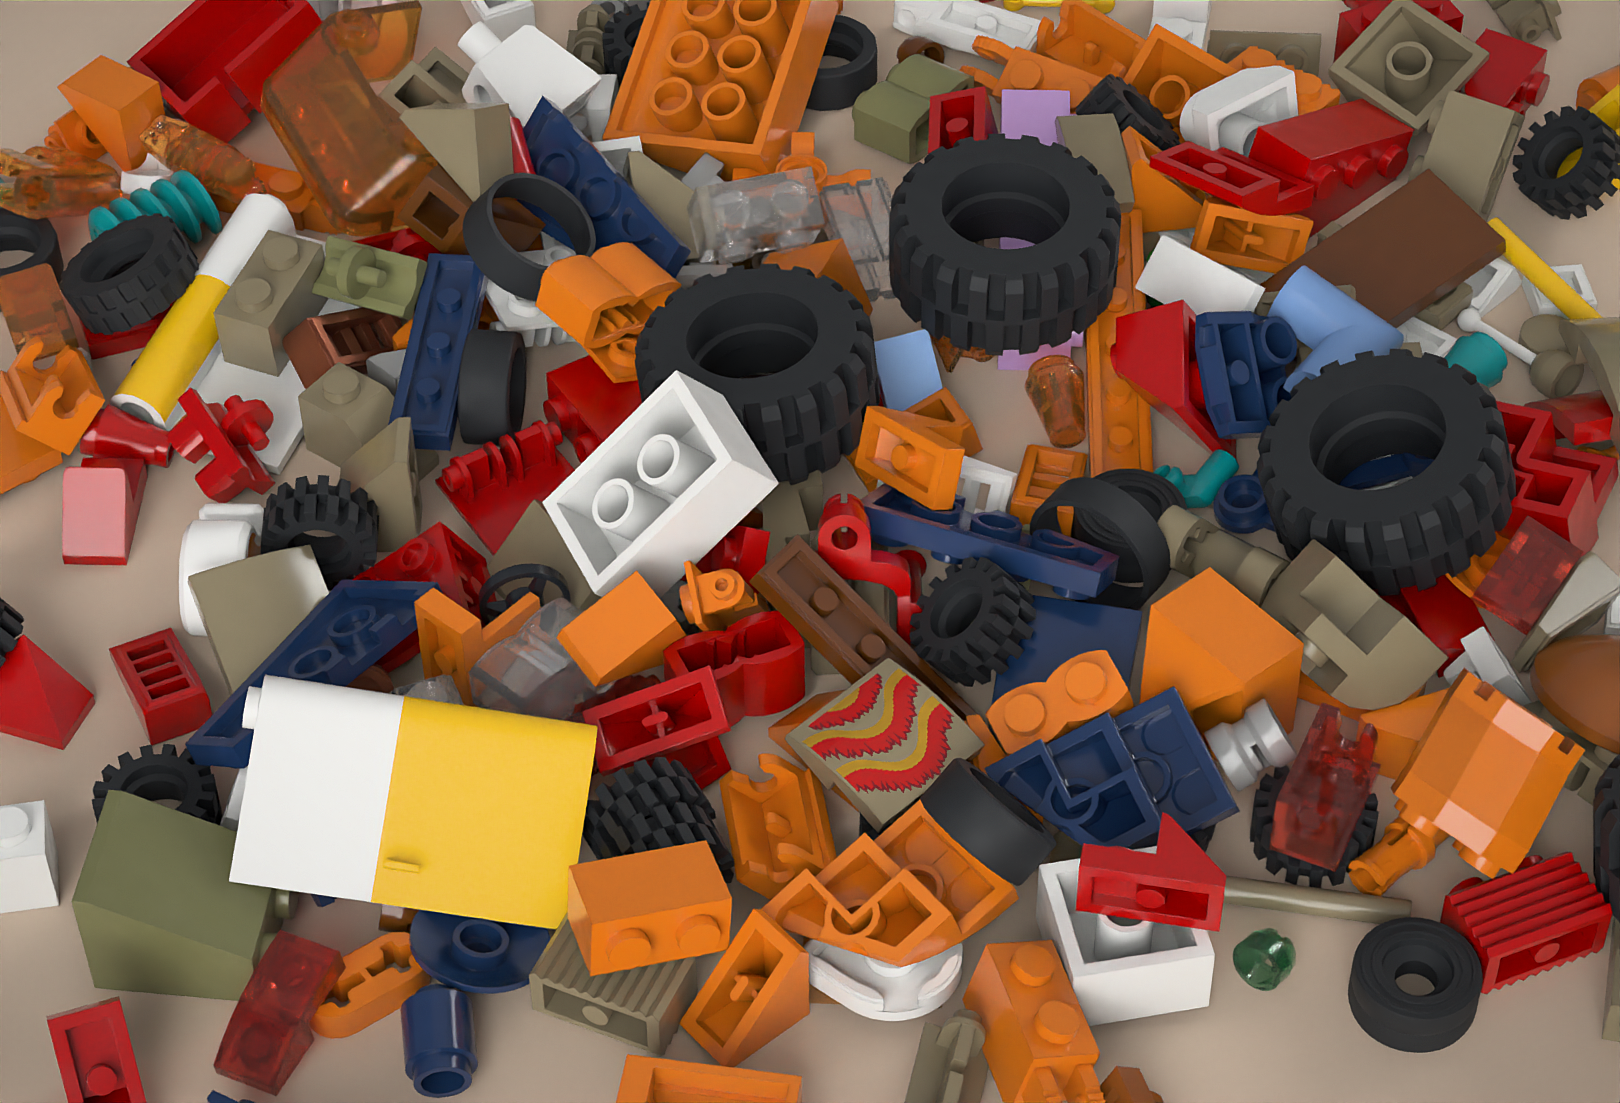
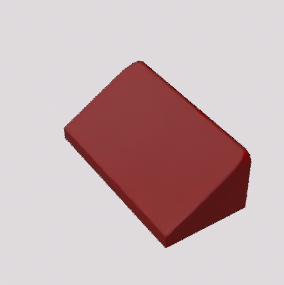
[1398,575,1495,678]

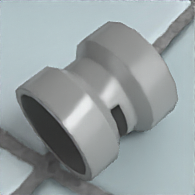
[1204,698,1299,791]

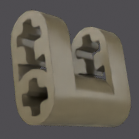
[1157,505,1291,608]

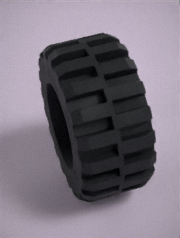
[889,133,1121,356]
[634,264,880,486]
[1256,349,1516,596]

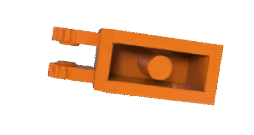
[962,940,1106,1103]

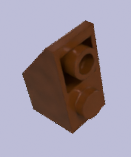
[397,164,546,255]

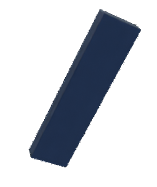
[388,253,489,451]

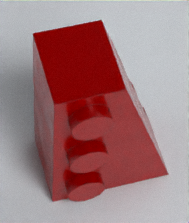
[1248,98,1414,238]

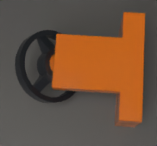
[414,563,571,709]

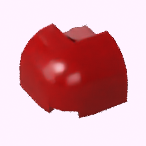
[1495,401,1619,558]

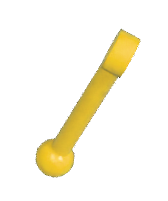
[1003,0,1115,14]

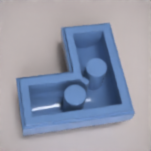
[1267,265,1404,393]

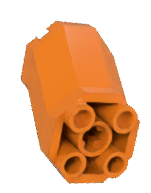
[1390,668,1585,879]

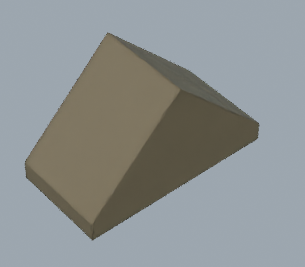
[399,103,514,202]

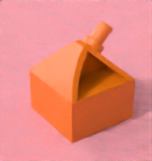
[1139,567,1304,762]

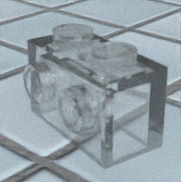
[687,166,825,264]

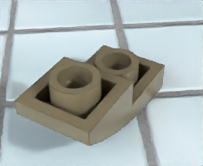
[1055,114,1135,213]

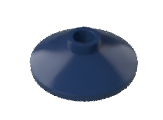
[409,910,551,994]

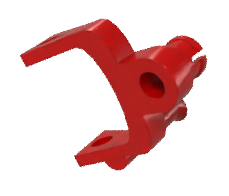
[815,493,927,646]

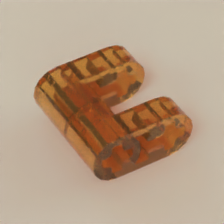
[0,145,123,220]

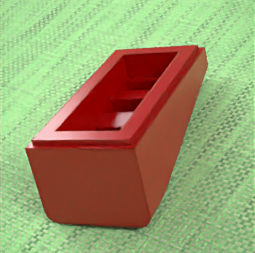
[109,628,212,746]

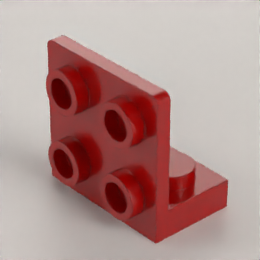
[352,521,497,673]

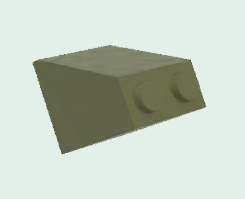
[71,790,299,1003]

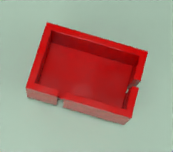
[126,0,339,155]

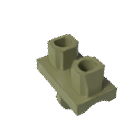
[311,235,428,320]

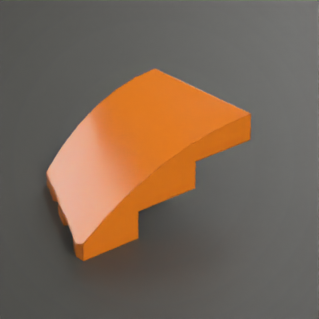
[761,799,1019,967]

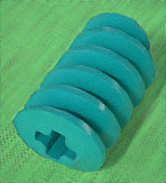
[88,169,222,244]

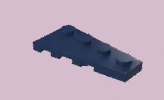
[516,95,691,278]
[861,483,1120,600]
[185,580,443,769]

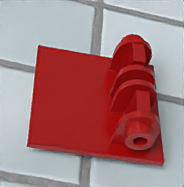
[435,420,575,557]

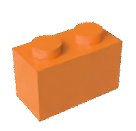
[567,840,732,977]

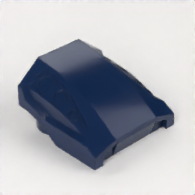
[1195,311,1297,439]

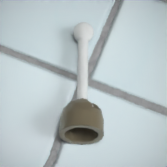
[1457,308,1584,399]

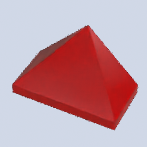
[0,634,95,750]
[582,665,732,777]

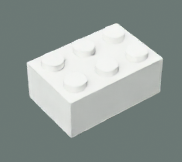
[542,370,779,598]

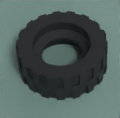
[59,213,199,335]

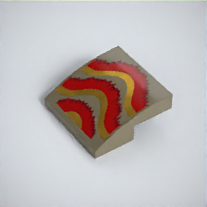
[785,658,985,833]

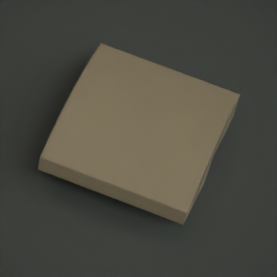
[187,545,329,696]

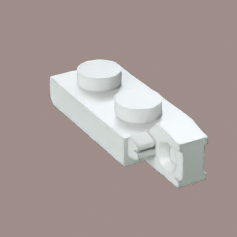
[893,0,1041,56]

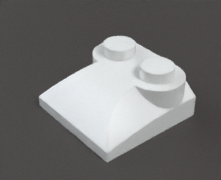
[1180,65,1299,197]

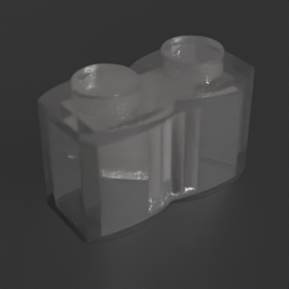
[469,597,616,721]

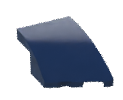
[988,595,1143,750]
[984,687,1240,850]

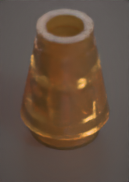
[1024,355,1086,449]

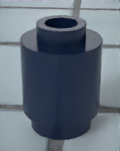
[400,984,478,1098]

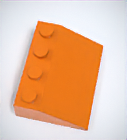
[602,0,839,187]

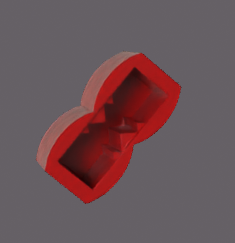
[663,611,805,727]

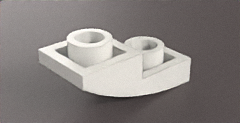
[1134,234,1266,315]

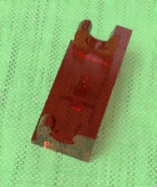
[1269,703,1381,872]

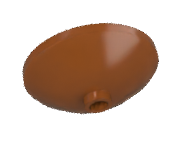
[1530,634,1620,754]

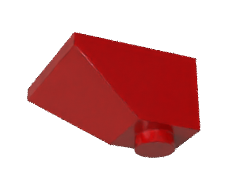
[1110,300,1237,460]

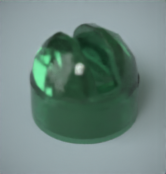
[1233,927,1296,991]

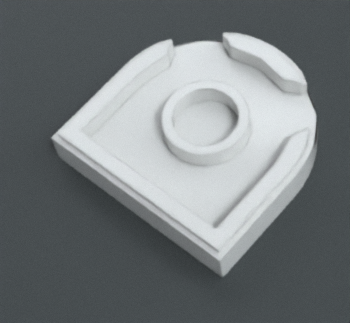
[803,939,963,1021]

